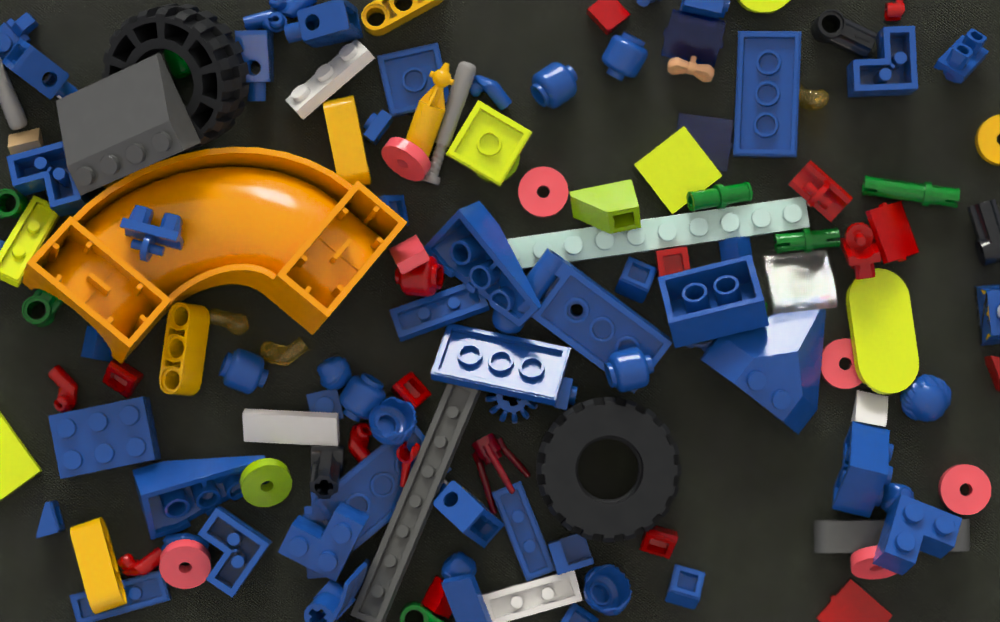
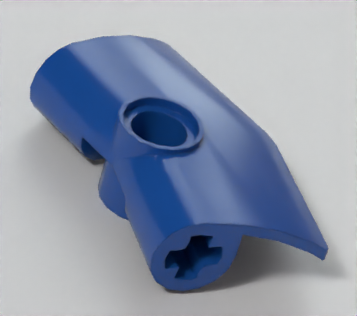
[304,558,371,622]

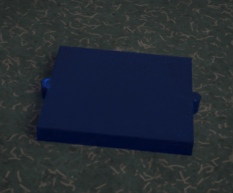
[661,9,727,67]
[676,113,734,172]

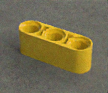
[361,0,443,36]
[323,95,372,186]
[159,302,210,396]
[70,517,127,614]

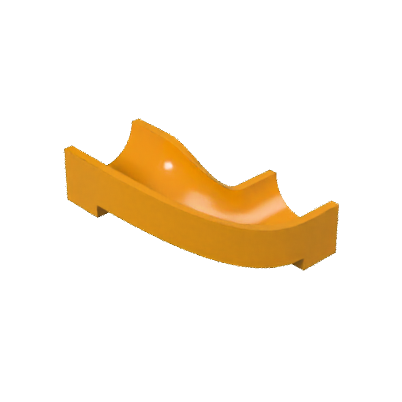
[22,147,407,364]

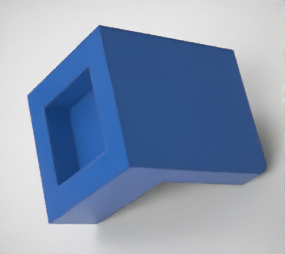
[547,534,594,575]

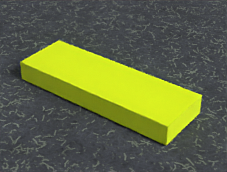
[0,195,60,288]

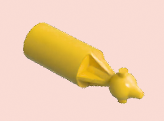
[406,62,455,158]

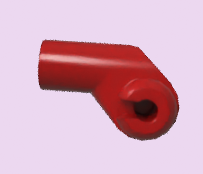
[47,364,78,413]
[348,423,372,463]
[117,547,162,576]

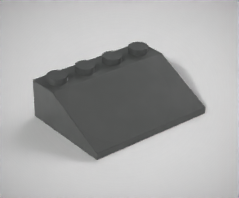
[56,53,201,195]

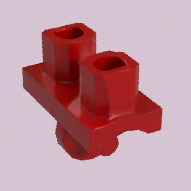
[788,160,853,222]
[840,222,881,280]

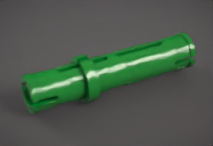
[861,175,960,208]

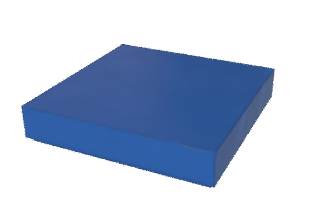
[377,42,449,118]

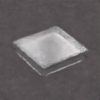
[763,250,838,314]

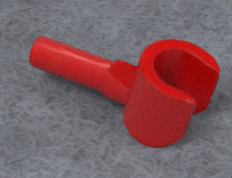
[884,0,905,21]
[396,441,421,487]

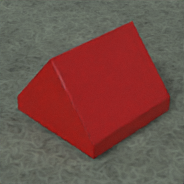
[102,359,144,399]
[390,371,432,410]
[639,525,678,559]
[421,575,452,619]

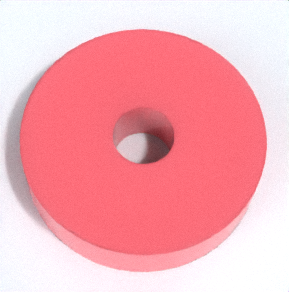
[381,137,431,181]
[518,166,569,218]
[821,338,862,389]
[938,464,991,515]
[159,539,211,589]
[850,546,897,580]

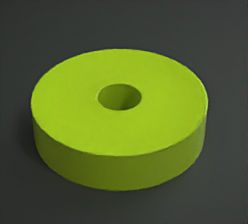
[239,458,292,507]

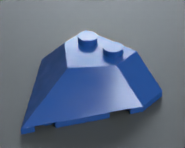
[700,296,827,435]

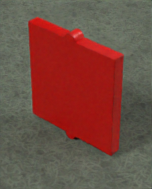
[865,201,919,264]
[816,578,893,622]

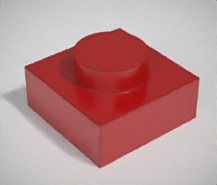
[655,246,691,277]

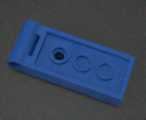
[526,248,673,393]

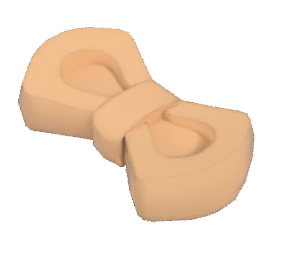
[667,56,715,83]

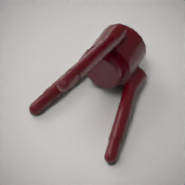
[471,433,531,515]

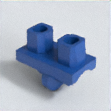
[934,28,989,84]
[120,205,184,262]

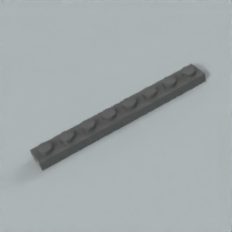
[350,383,481,622]

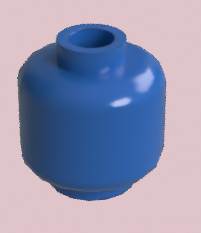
[601,31,648,81]
[530,62,578,109]
[604,347,654,393]
[219,348,269,394]
[339,372,386,422]

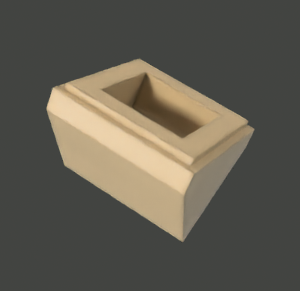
[8,128,44,155]

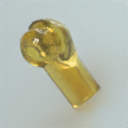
[799,82,829,111]
[209,308,249,336]
[260,337,309,366]

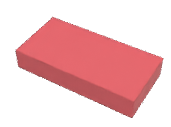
[389,235,430,274]

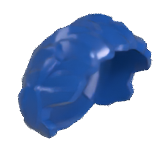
[900,374,952,422]
[369,397,417,445]
[583,564,632,616]

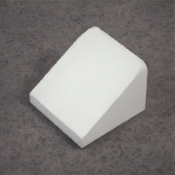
[851,390,889,427]

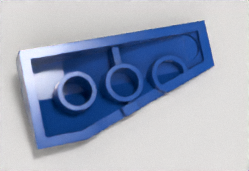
[424,201,542,327]
[132,455,270,540]

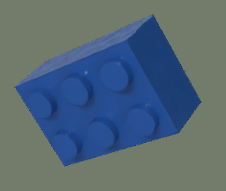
[658,254,769,348]
[48,396,161,479]

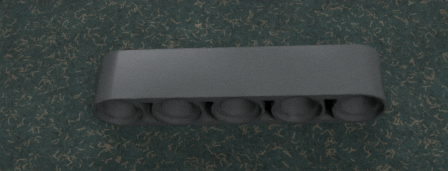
[813,518,970,553]

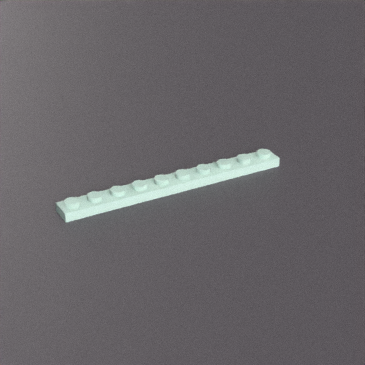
[507,197,810,269]

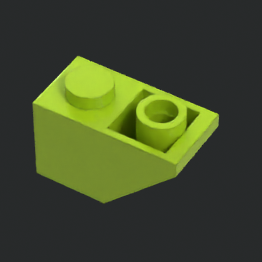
[569,179,641,234]

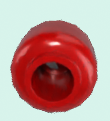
[395,255,444,297]

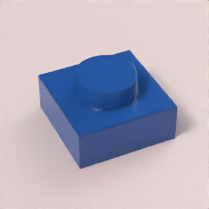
[363,109,394,146]
[554,377,578,410]
[306,389,345,419]

